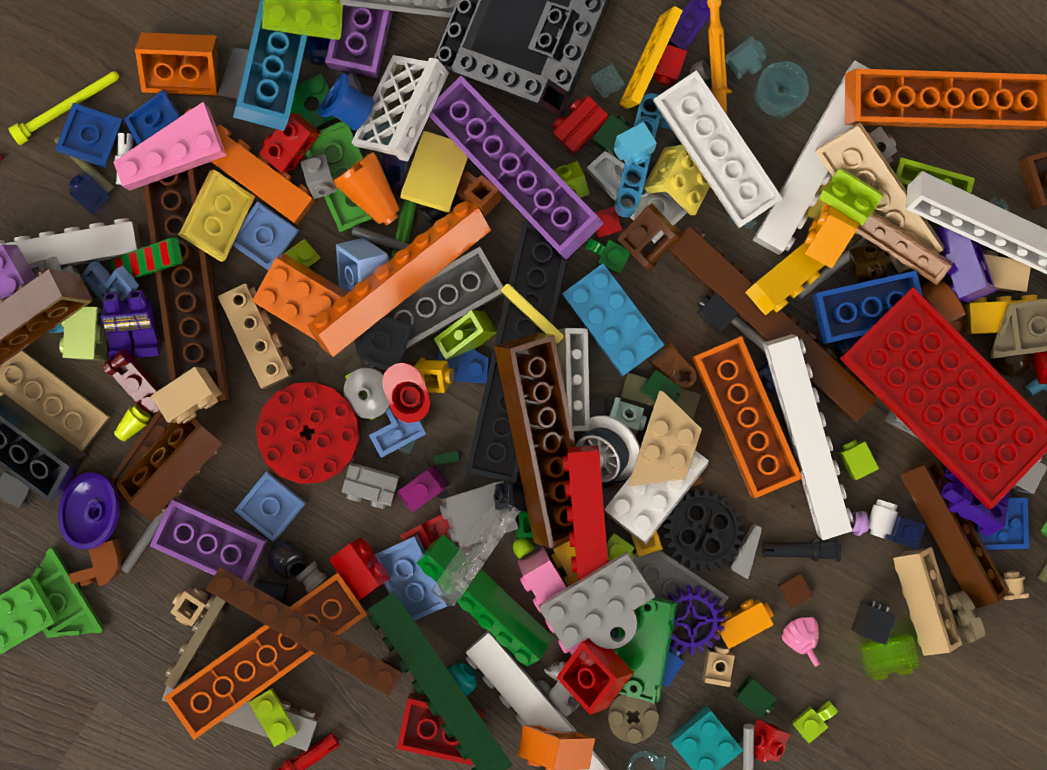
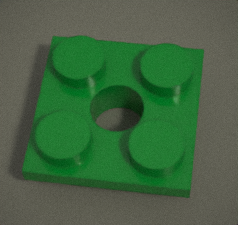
[290,73,335,128]

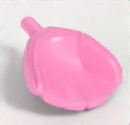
[782,617,820,667]

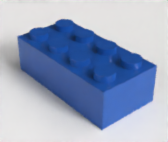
[811,270,922,344]

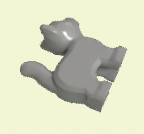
[536,661,580,717]

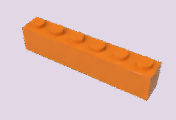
[185,108,316,226]

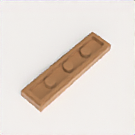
[856,211,953,285]

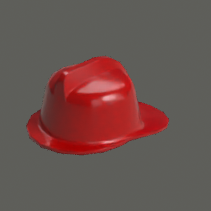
[382,363,430,423]

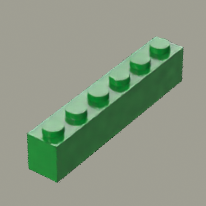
[416,534,554,667]

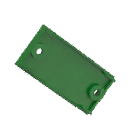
[614,597,677,704]

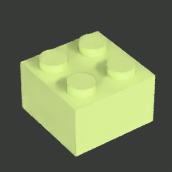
[59,307,108,361]

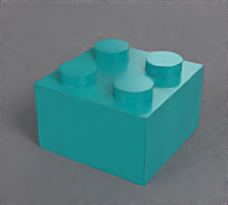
[668,705,743,770]

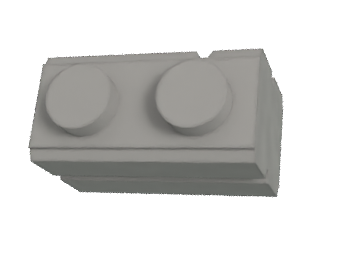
[342,462,400,509]

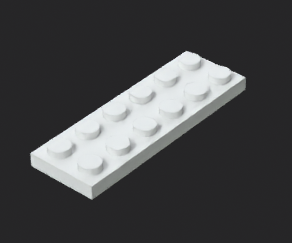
[653,70,783,228]

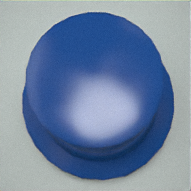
[318,73,374,130]

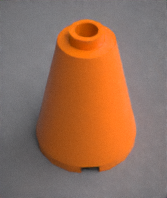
[332,152,399,225]

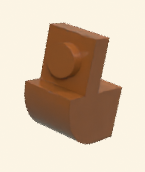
[455,171,502,217]
[920,279,966,332]
[69,538,124,587]

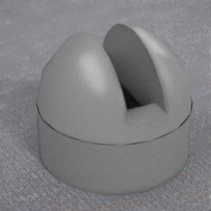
[690,60,711,81]

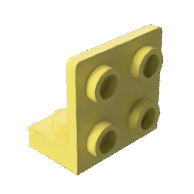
[643,145,710,215]

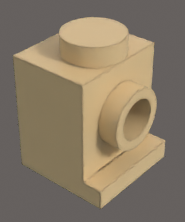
[702,646,735,687]

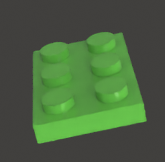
[0,576,60,655]

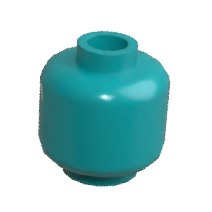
[447,663,477,697]

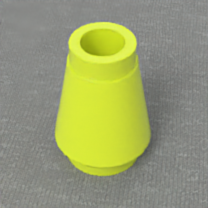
[114,404,151,442]

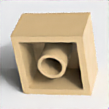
[150,367,222,424]

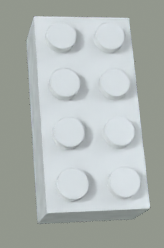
[604,450,709,545]

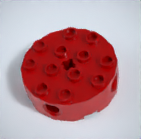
[256,382,361,484]

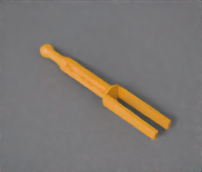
[707,0,732,115]

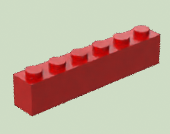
[563,445,608,584]

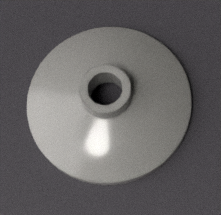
[344,367,390,418]

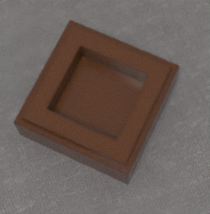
[778,573,814,608]

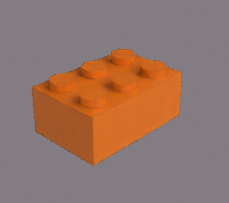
[252,253,349,341]

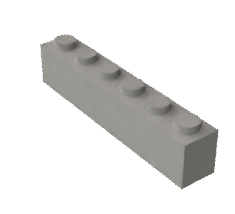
[162,668,320,751]

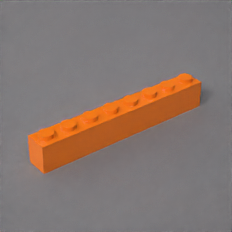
[307,200,491,357]

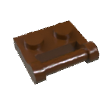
[617,203,683,270]

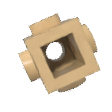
[170,587,209,627]

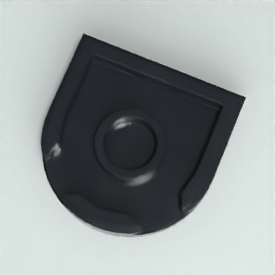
[355,316,414,370]

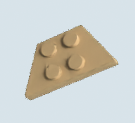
[628,391,702,487]

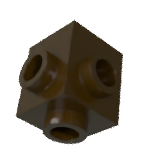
[849,244,890,284]

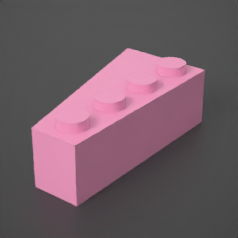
[114,102,227,190]
[517,546,590,655]

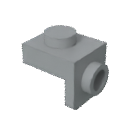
[301,153,337,199]

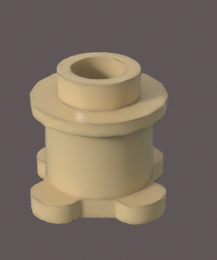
[1001,571,1029,600]

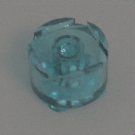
[753,61,809,118]

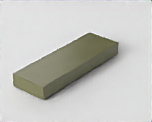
[620,373,701,418]

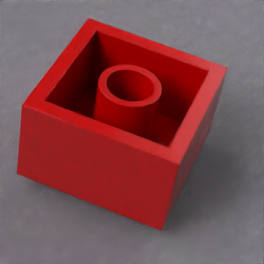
[556,639,634,715]

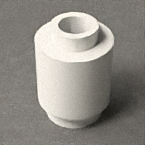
[869,499,898,539]

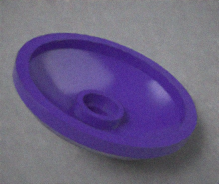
[58,472,120,549]

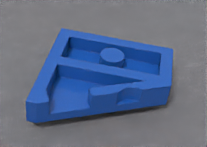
[438,331,489,384]

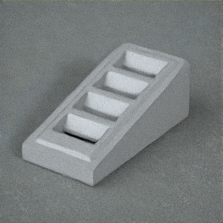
[728,523,762,579]

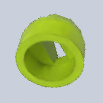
[513,538,535,560]

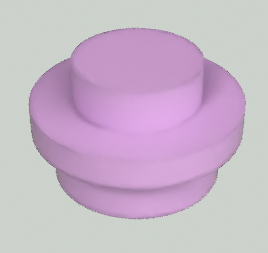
[850,511,870,536]

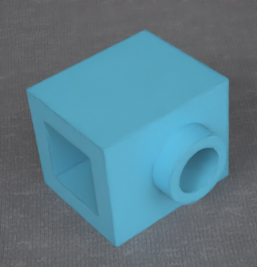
[614,122,657,166]

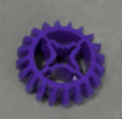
[667,584,725,655]

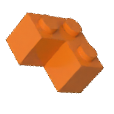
[517,725,595,770]

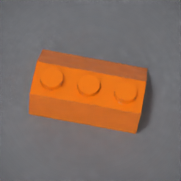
[135,32,220,96]

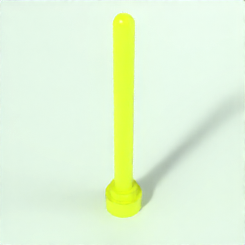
[8,71,119,145]

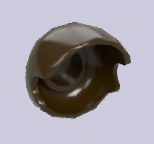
[989,346,1032,377]

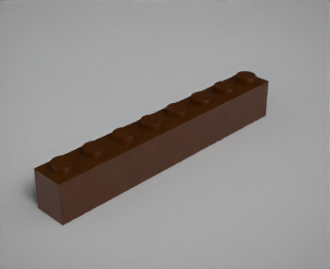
[206,567,402,696]

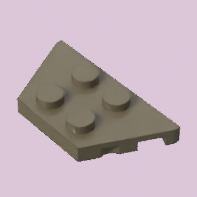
[990,299,1047,358]

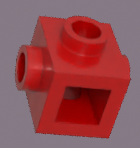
[754,719,790,763]

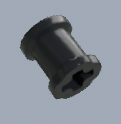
[419,206,453,226]

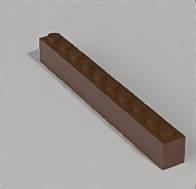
[667,226,877,422]

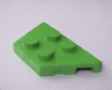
[32,547,105,638]

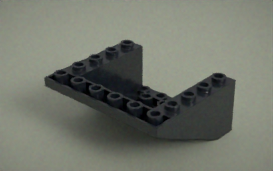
[434,0,611,118]

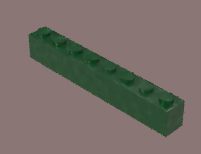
[368,592,513,770]

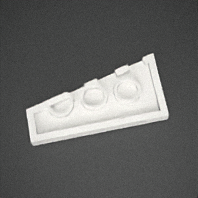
[586,151,687,243]

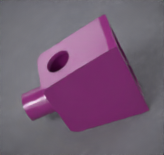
[396,465,450,513]

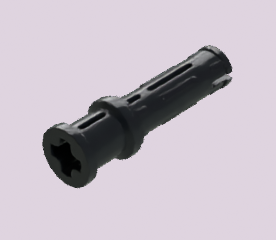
[762,539,841,562]

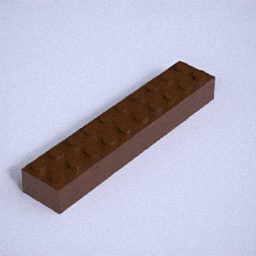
[143,166,231,402]

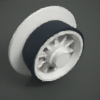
[575,415,640,484]

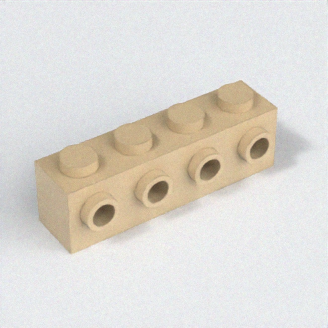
[218,283,293,389]
[893,547,962,656]

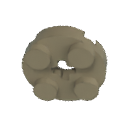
[947,591,985,643]
[608,694,659,744]

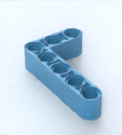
[614,93,672,218]

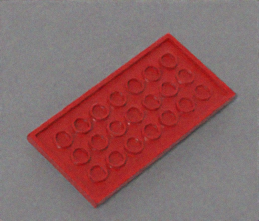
[840,287,1047,509]

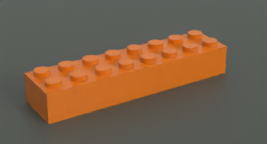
[845,69,1047,130]
[164,573,367,740]

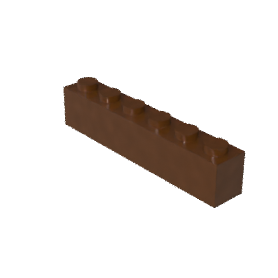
[900,456,1009,610]

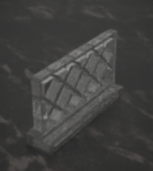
[431,506,520,606]

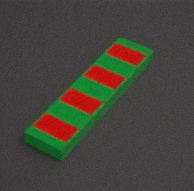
[110,238,182,279]

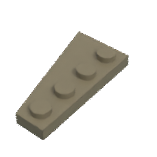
[165,594,226,689]

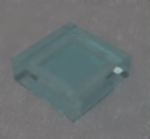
[590,64,625,100]

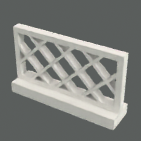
[351,55,449,161]

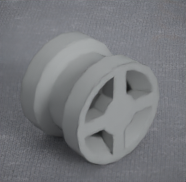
[295,561,328,593]

